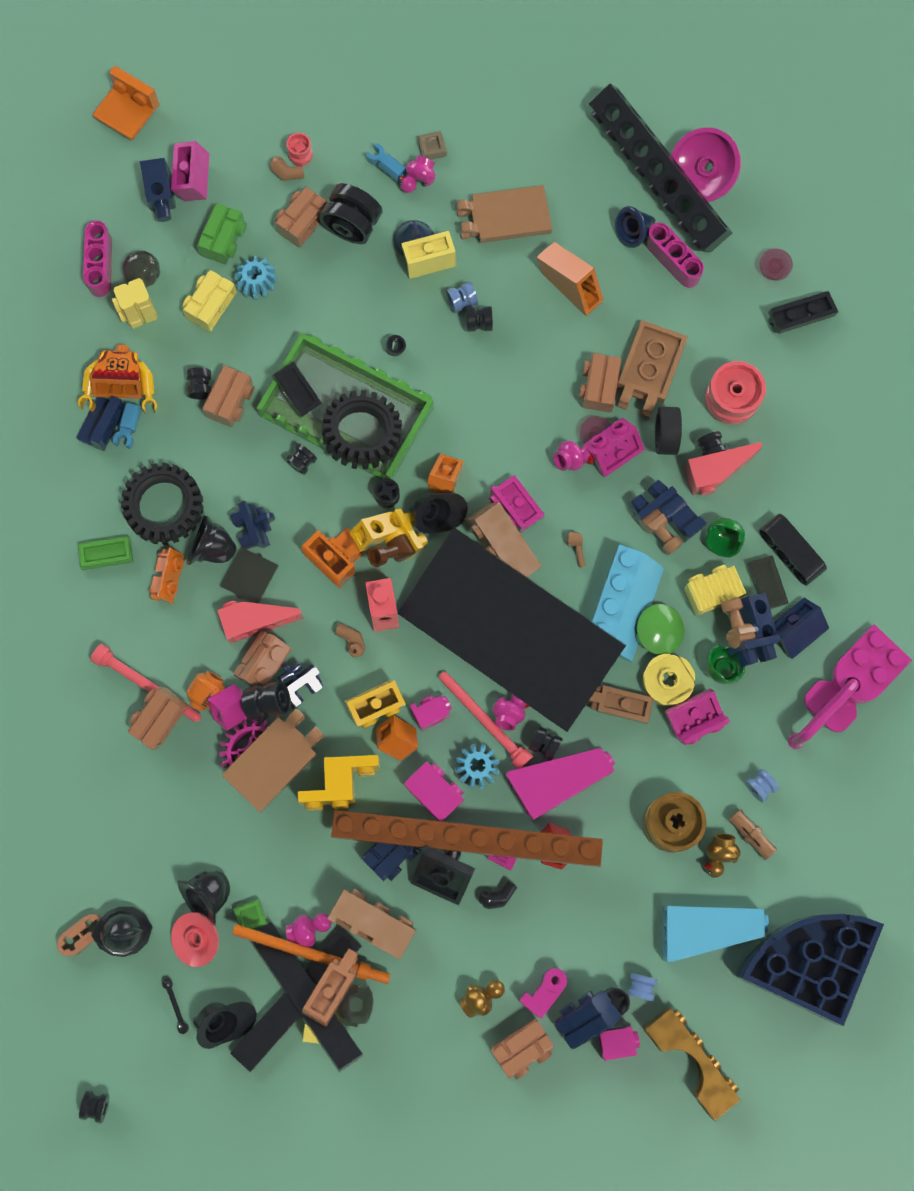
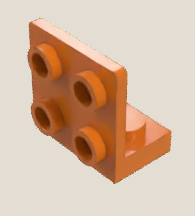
[93,65,160,140]

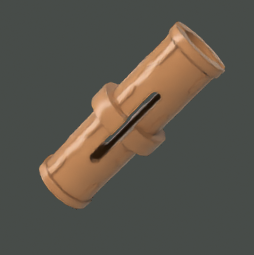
[728,809,777,860]

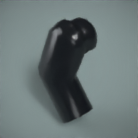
[478,880,518,909]

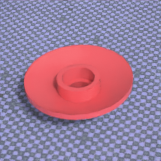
[171,912,219,967]

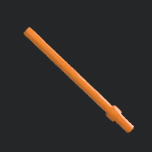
[232,924,390,984]

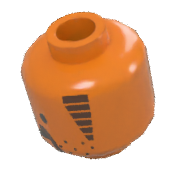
[186,671,226,711]

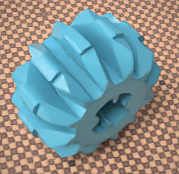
[234,256,277,300]
[455,744,500,789]

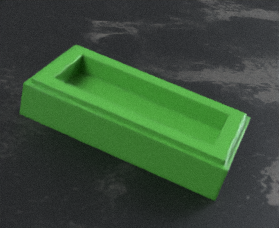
[78,536,134,570]

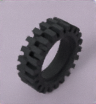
[322,390,402,470]
[121,463,204,545]

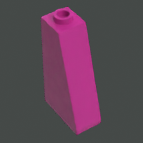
[505,748,615,822]

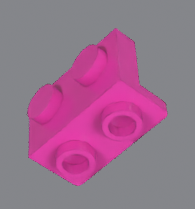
[489,475,545,534]
[665,688,730,745]

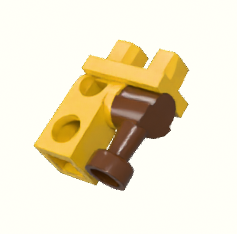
[349,508,428,567]

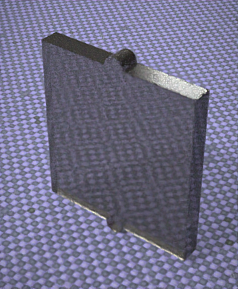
[220,547,279,604]

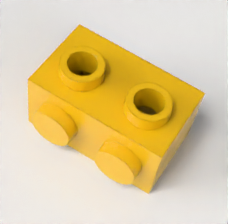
[344,680,405,728]

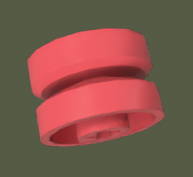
[705,361,766,425]

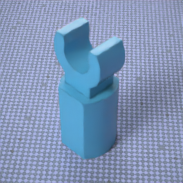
[366,143,406,183]
[113,403,141,449]

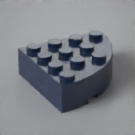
[736,914,884,1026]

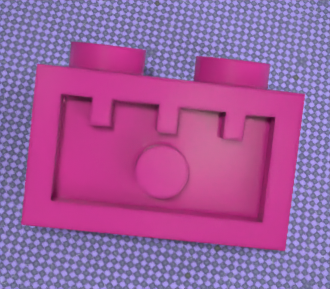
[584,418,645,477]

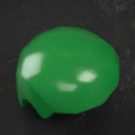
[705,518,745,558]
[706,645,746,684]

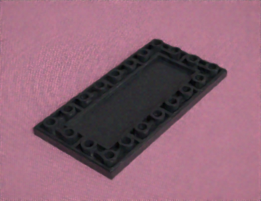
[397,528,627,732]

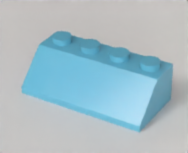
[592,544,664,663]

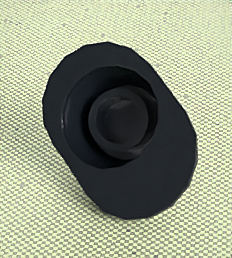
[409,493,468,534]
[193,1001,257,1049]

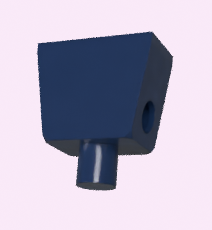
[140,158,176,222]

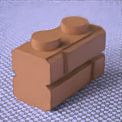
[275,187,328,248]
[579,353,621,413]
[202,365,255,427]
[233,631,292,687]
[128,687,189,750]
[490,1018,555,1079]

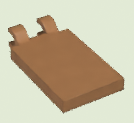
[457,185,552,243]
[617,320,688,418]
[222,708,324,813]

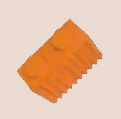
[301,531,356,588]

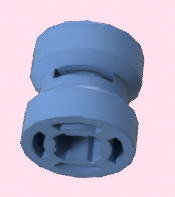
[446,281,478,313]

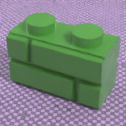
[197,203,247,264]

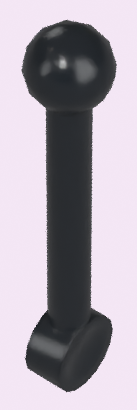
[162,979,189,1034]

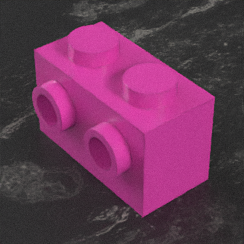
[171,141,210,201]
[404,761,464,822]

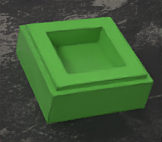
[233,899,268,930]

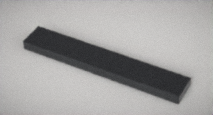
[249,922,363,1073]
[230,928,362,1072]

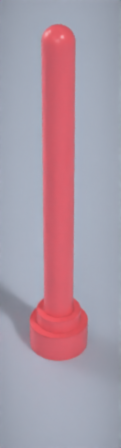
[90,644,201,722]
[439,672,534,769]

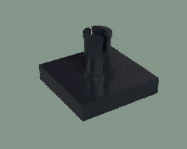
[410,846,476,906]

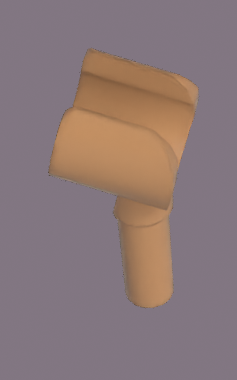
[568,532,586,567]

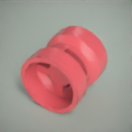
[287,133,312,166]

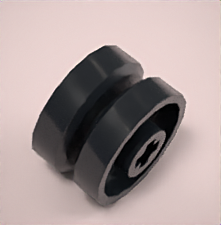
[319,183,383,244]

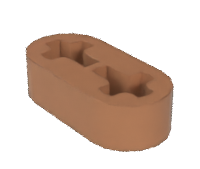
[57,914,101,956]

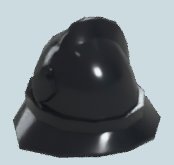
[186,515,236,565]
[177,871,230,926]
[92,907,153,957]

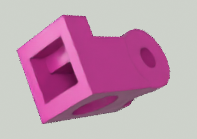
[518,968,567,1019]

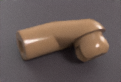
[270,156,304,181]

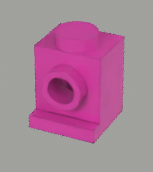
[410,695,452,732]

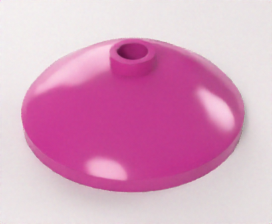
[671,127,741,202]

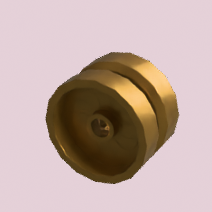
[643,792,707,853]

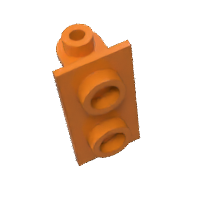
[149,548,185,604]

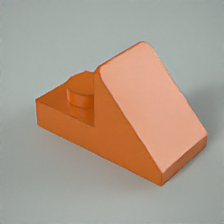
[427,453,464,494]

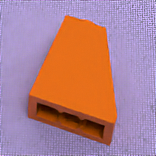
[537,242,604,316]

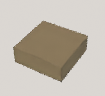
[418,131,447,160]

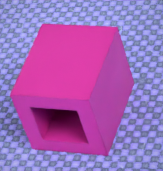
[207,684,248,731]
[598,1025,640,1061]

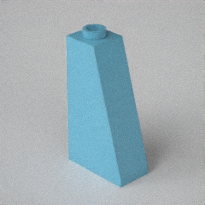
[663,906,769,962]

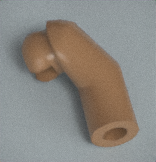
[335,623,365,657]

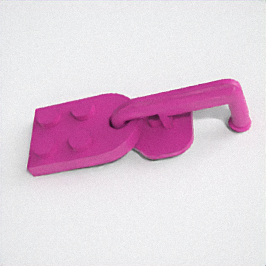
[788,624,912,749]

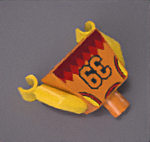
[78,344,157,414]

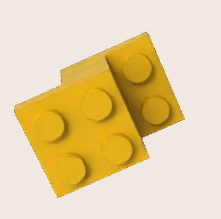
[298,755,380,811]

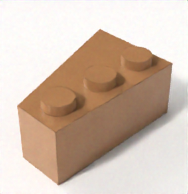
[464,502,542,577]
[327,888,416,959]

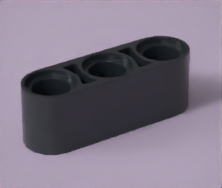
[759,513,827,586]

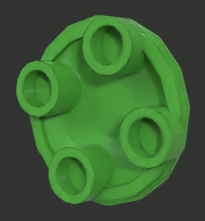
[635,604,685,655]

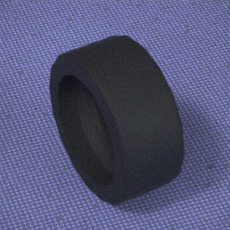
[655,407,682,455]

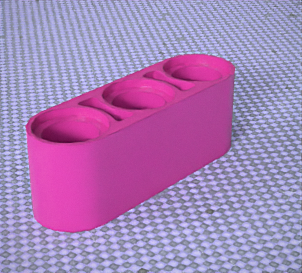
[83,220,112,297]
[645,222,704,288]

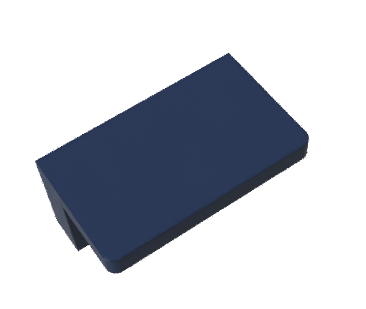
[77,396,124,451]
[774,597,829,659]

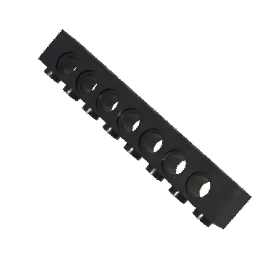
[589,83,733,253]

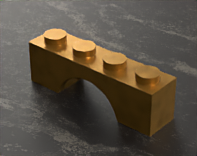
[642,1007,740,1121]

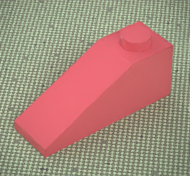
[684,442,762,496]
[217,601,303,644]

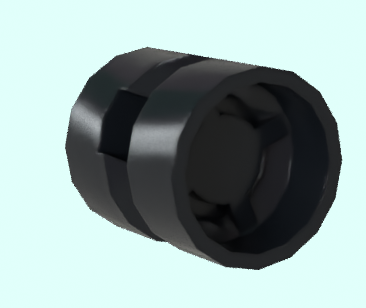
[242,681,291,722]

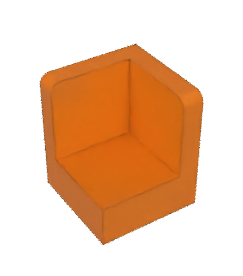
[329,528,368,563]
[376,715,418,761]

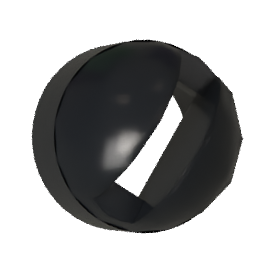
[385,335,406,356]

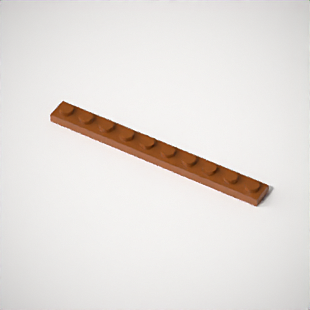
[331,810,603,867]

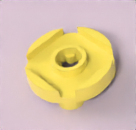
[642,654,695,706]

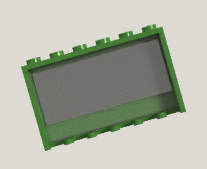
[257,333,433,480]

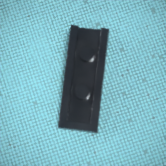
[768,291,839,334]

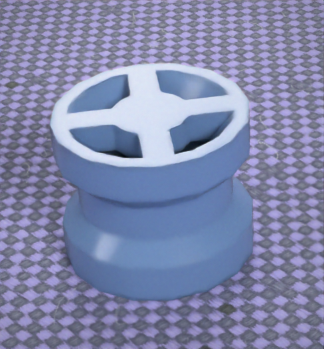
[745,769,779,802]
[627,973,658,1001]

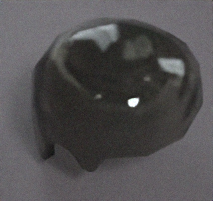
[123,251,161,288]
[336,984,374,1027]

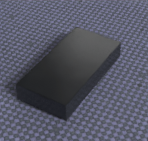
[272,361,322,418]

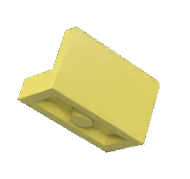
[401,231,456,279]

